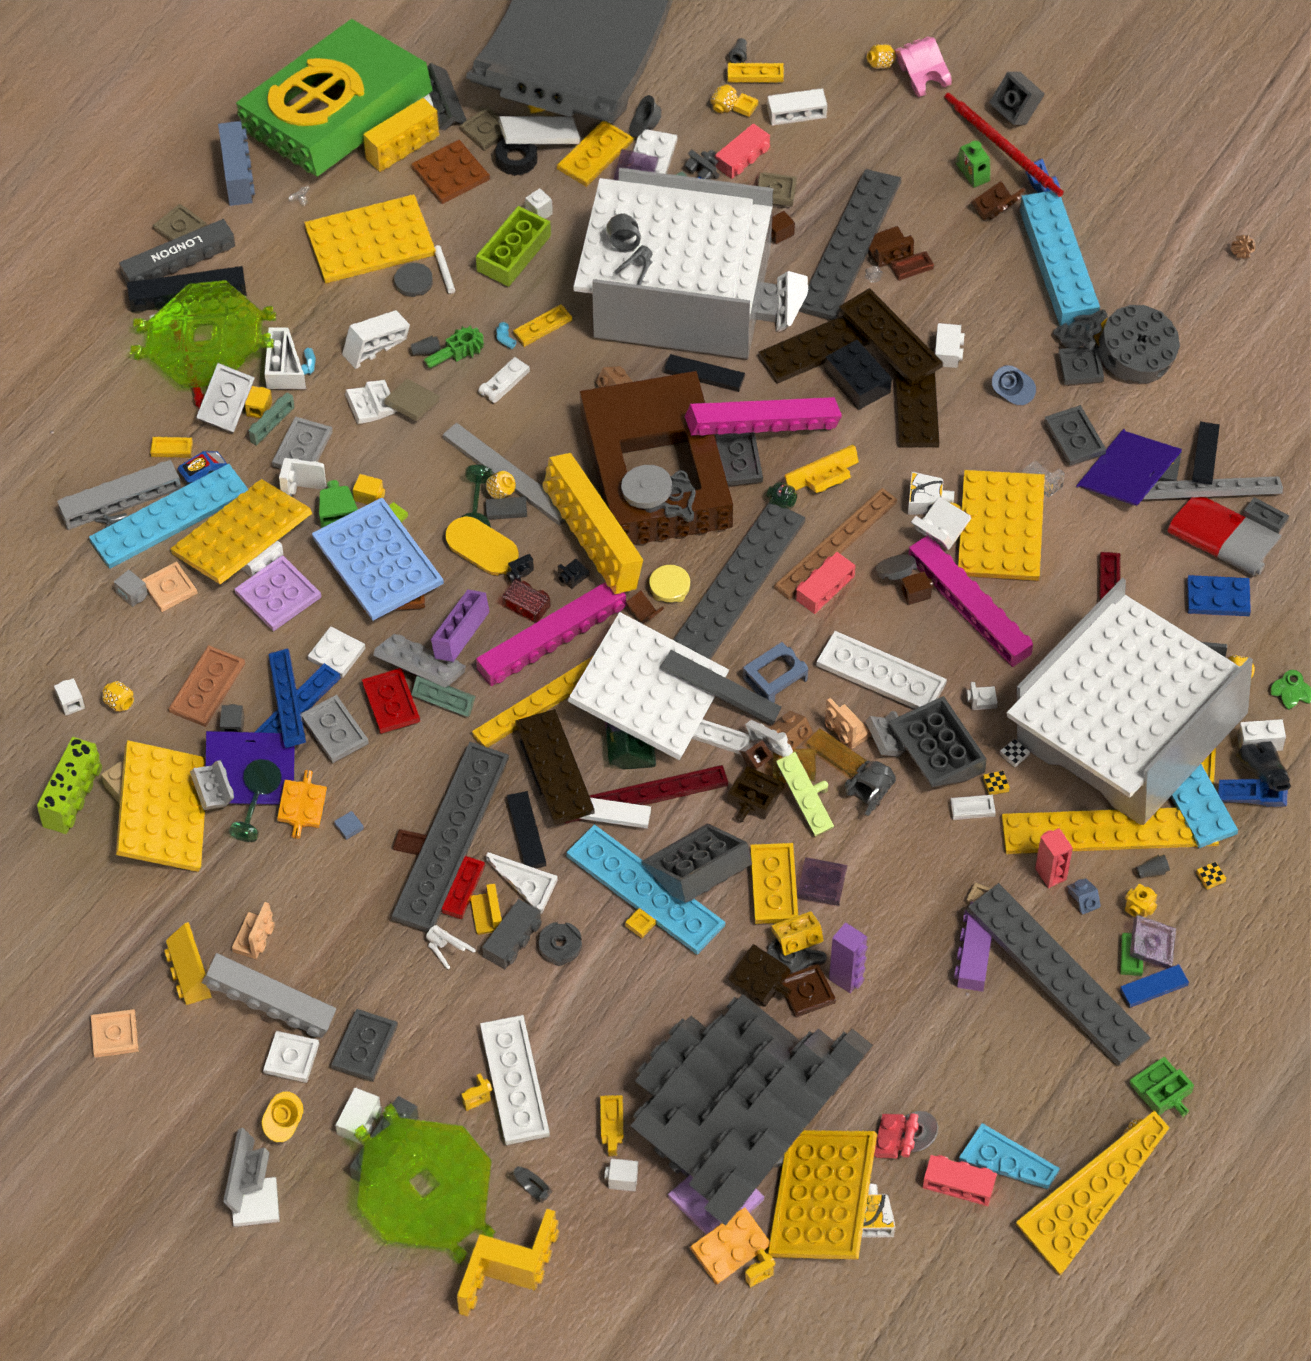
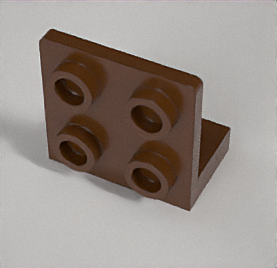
[971,181,1026,220]
[869,226,914,267]

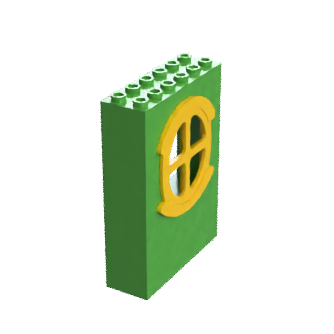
[236,19,433,177]

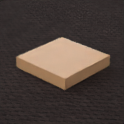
[142,562,198,612]
[91,1009,139,1058]

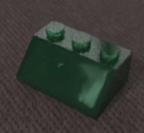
[605,721,656,770]

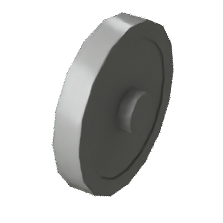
[621,465,672,508]

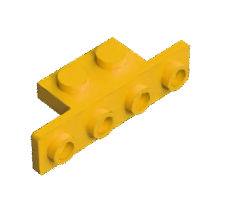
[784,445,859,493]

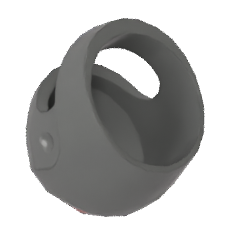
[606,213,641,251]

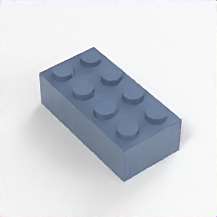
[218,121,255,206]

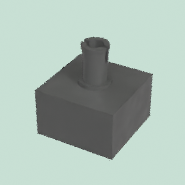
[989,72,1045,125]

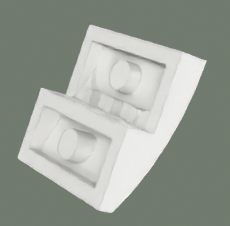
[345,380,397,424]

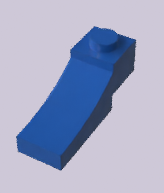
[1218,779,1288,807]

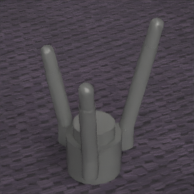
[614,245,653,285]

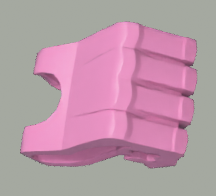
[895,37,951,97]

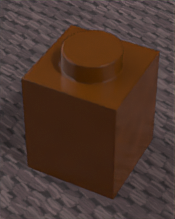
[771,211,795,245]
[901,571,934,605]
[739,739,774,769]

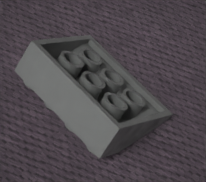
[889,696,987,787]
[642,823,752,903]

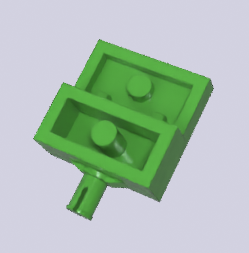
[1129,1057,1194,1117]

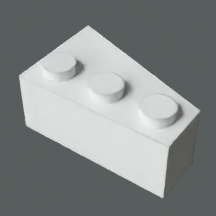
[342,310,410,369]
[265,328,306,389]

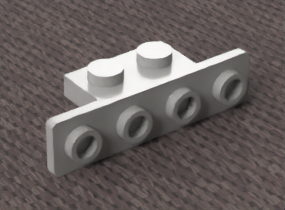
[224,1128,270,1214]

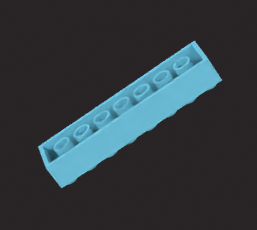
[1020,191,1100,326]

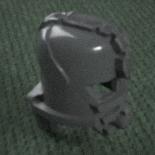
[844,761,896,816]

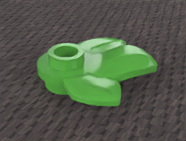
[1271,670,1311,710]

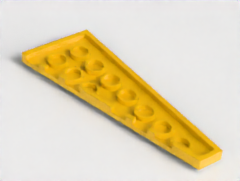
[1016,1110,1169,1276]

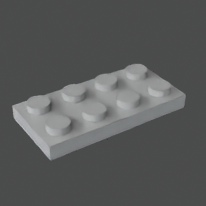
[373,634,466,688]

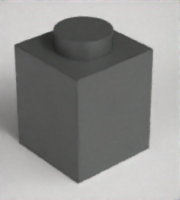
[220,704,245,732]

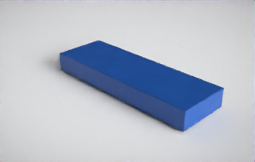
[1120,964,1189,1008]

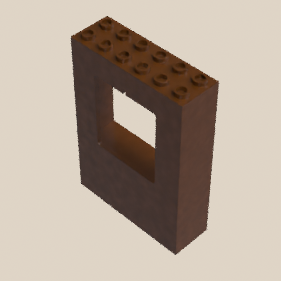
[580,371,733,545]

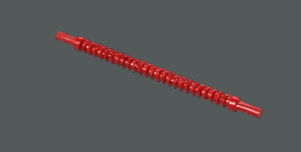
[945,93,1064,197]

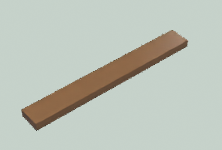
[774,488,897,600]

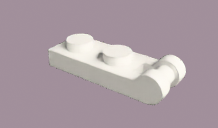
[478,357,530,403]
[745,720,793,757]

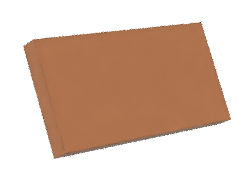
[168,645,246,727]

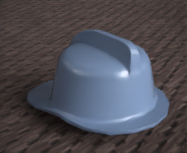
[992,365,1036,405]

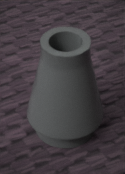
[729,38,747,63]
[411,335,441,355]
[1136,854,1170,879]

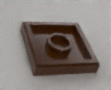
[782,964,836,1018]

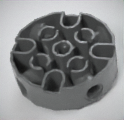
[1098,305,1180,384]

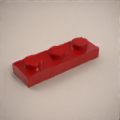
[441,856,485,919]

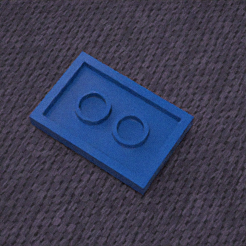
[1187,575,1251,617]

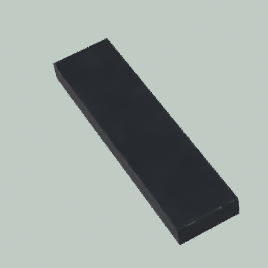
[664,354,745,392]
[1192,421,1220,485]
[507,791,547,868]

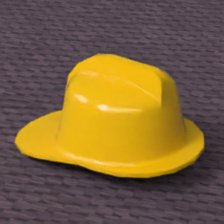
[262,1092,303,1142]

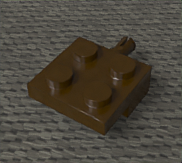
[727,766,785,822]
[728,944,791,1007]

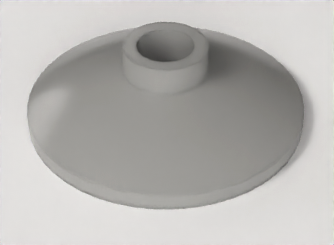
[901,1111,938,1152]

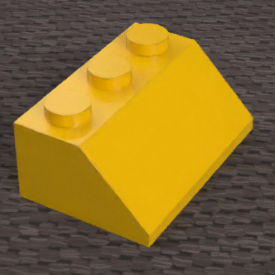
[164,922,211,1005]

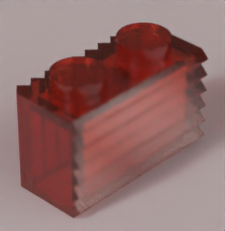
[502,579,550,623]

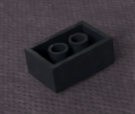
[824,339,892,410]

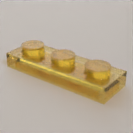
[806,728,867,778]

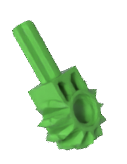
[424,325,484,368]

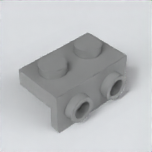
[190,760,234,810]

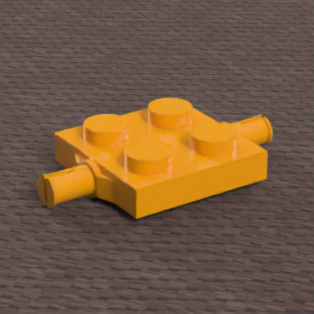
[277,770,327,839]

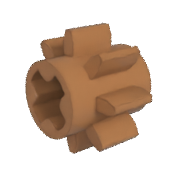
[1231,235,1255,259]

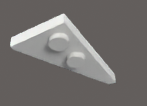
[486,852,558,914]

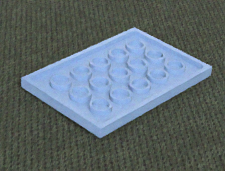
[312,498,444,621]

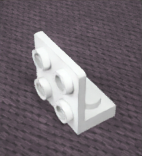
[279,458,327,497]
[911,497,971,550]

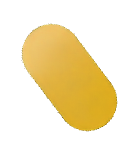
[446,517,519,576]

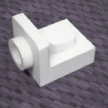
[966,682,997,710]

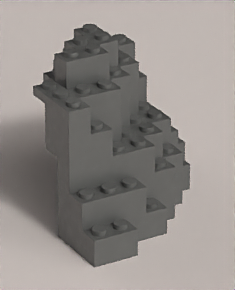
[631,994,873,1226]

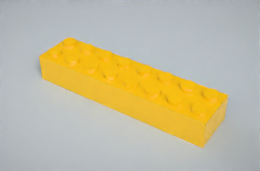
[543,453,643,594]

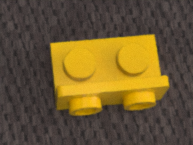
[771,911,824,956]

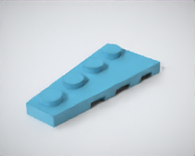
[959,1123,1060,1189]

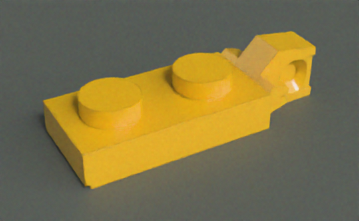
[600,1095,624,1156]

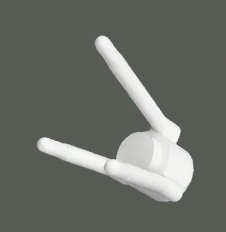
[426,925,476,969]

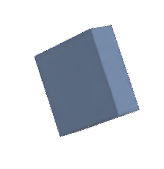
[334,811,364,840]

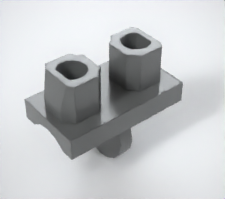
[685,149,720,180]

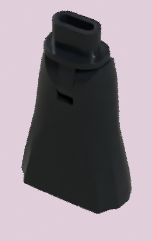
[1236,741,1291,791]

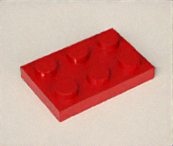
[361,668,420,734]

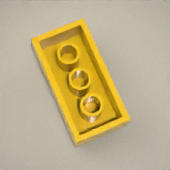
[363,97,439,172]

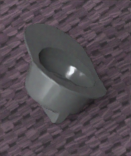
[629,95,662,137]

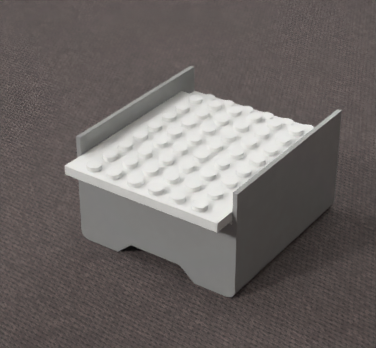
[574,168,778,359]
[1007,578,1253,825]

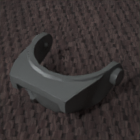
[513,1166,553,1203]

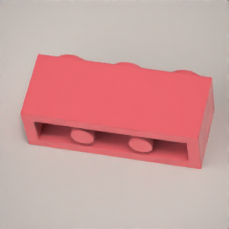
[715,123,770,179]
[796,552,856,614]
[1035,828,1073,889]
[923,1155,997,1206]

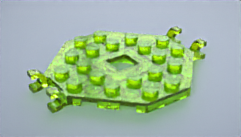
[130,280,277,388]
[354,1104,496,1264]

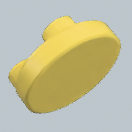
[649,565,690,602]

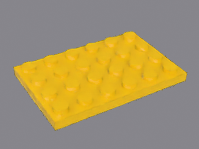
[304,194,436,284]
[958,470,1045,581]
[170,479,312,584]
[116,740,206,872]
[768,1130,877,1259]

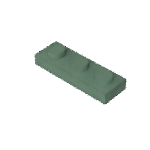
[248,392,295,446]
[411,676,476,717]

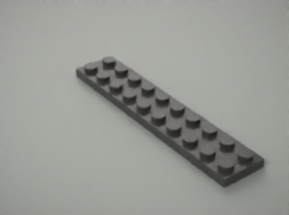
[799,169,901,320]
[674,501,806,660]
[392,742,509,932]
[966,883,1151,1066]

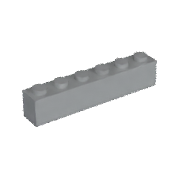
[57,460,181,530]
[202,953,337,1038]

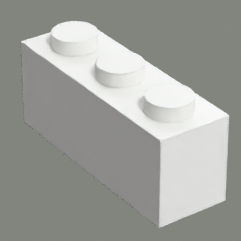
[767,89,827,125]

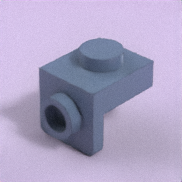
[1067,878,1101,914]

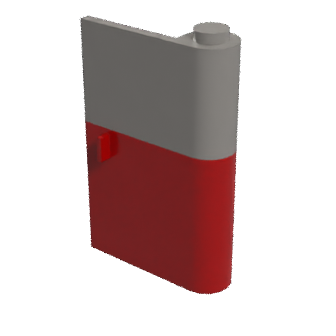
[1168,497,1282,576]

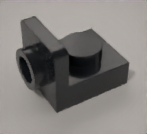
[506,553,534,589]
[557,559,590,589]

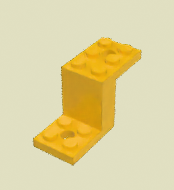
[457,1209,559,1316]

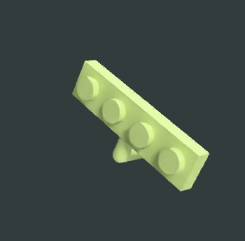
[776,752,834,837]

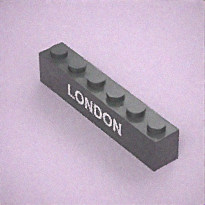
[119,219,235,283]

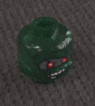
[766,482,798,509]

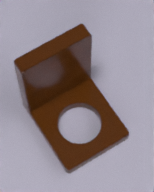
[625,591,665,624]

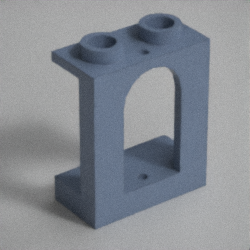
[743,642,808,703]

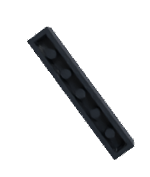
[127,266,247,312]

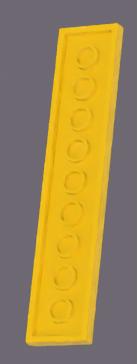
[1002,807,1219,854]

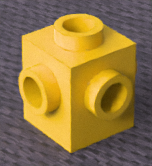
[1125,883,1157,922]

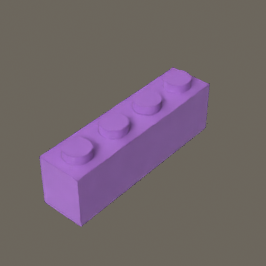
[431,589,490,662]
[954,902,992,992]
[829,922,868,993]

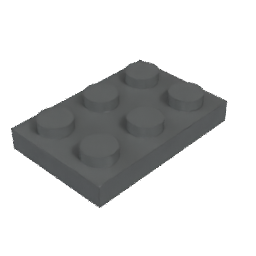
[1044,405,1106,466]
[715,432,763,486]
[332,1009,398,1082]

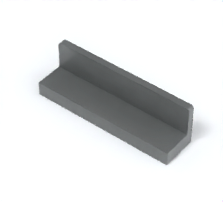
[427,63,467,130]

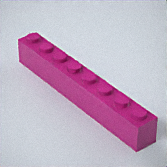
[685,397,842,436]
[908,535,1033,667]
[476,582,626,686]

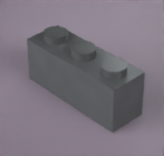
[482,899,542,970]

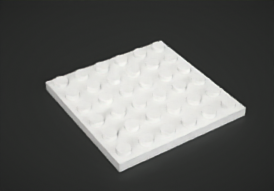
[568,612,729,760]

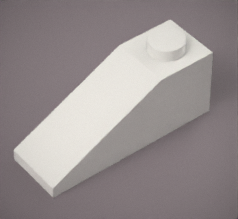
[777,271,808,332]

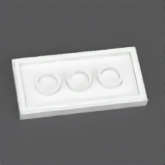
[499,116,580,144]

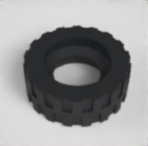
[495,138,537,176]

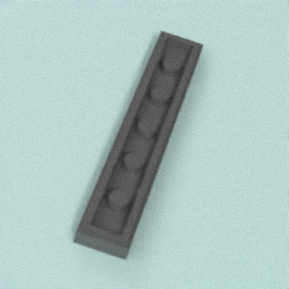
[661,650,782,725]

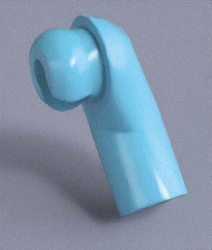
[496,322,516,349]
[301,348,316,375]

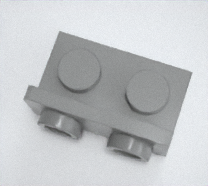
[865,711,906,757]

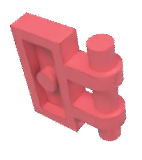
[874,1113,919,1158]

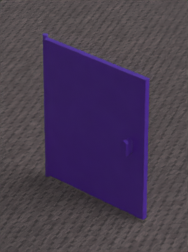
[1076,429,1182,506]
[206,731,295,805]

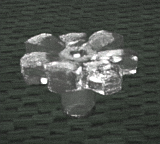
[288,186,310,206]

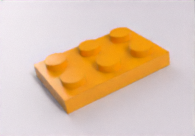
[690,1207,770,1285]

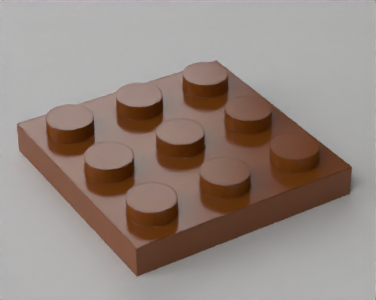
[411,139,490,204]

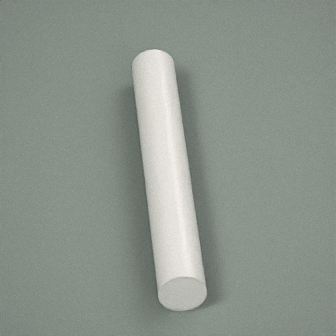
[435,245,456,294]

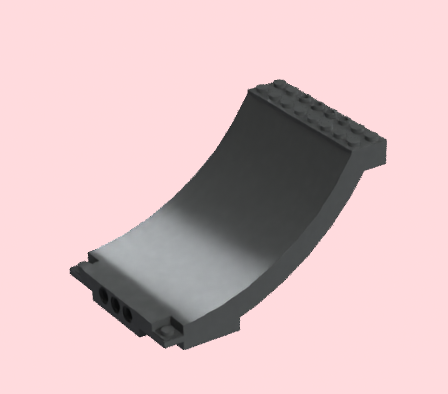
[466,0,673,123]

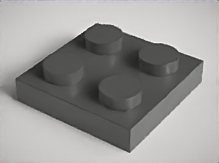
[1058,346,1104,385]

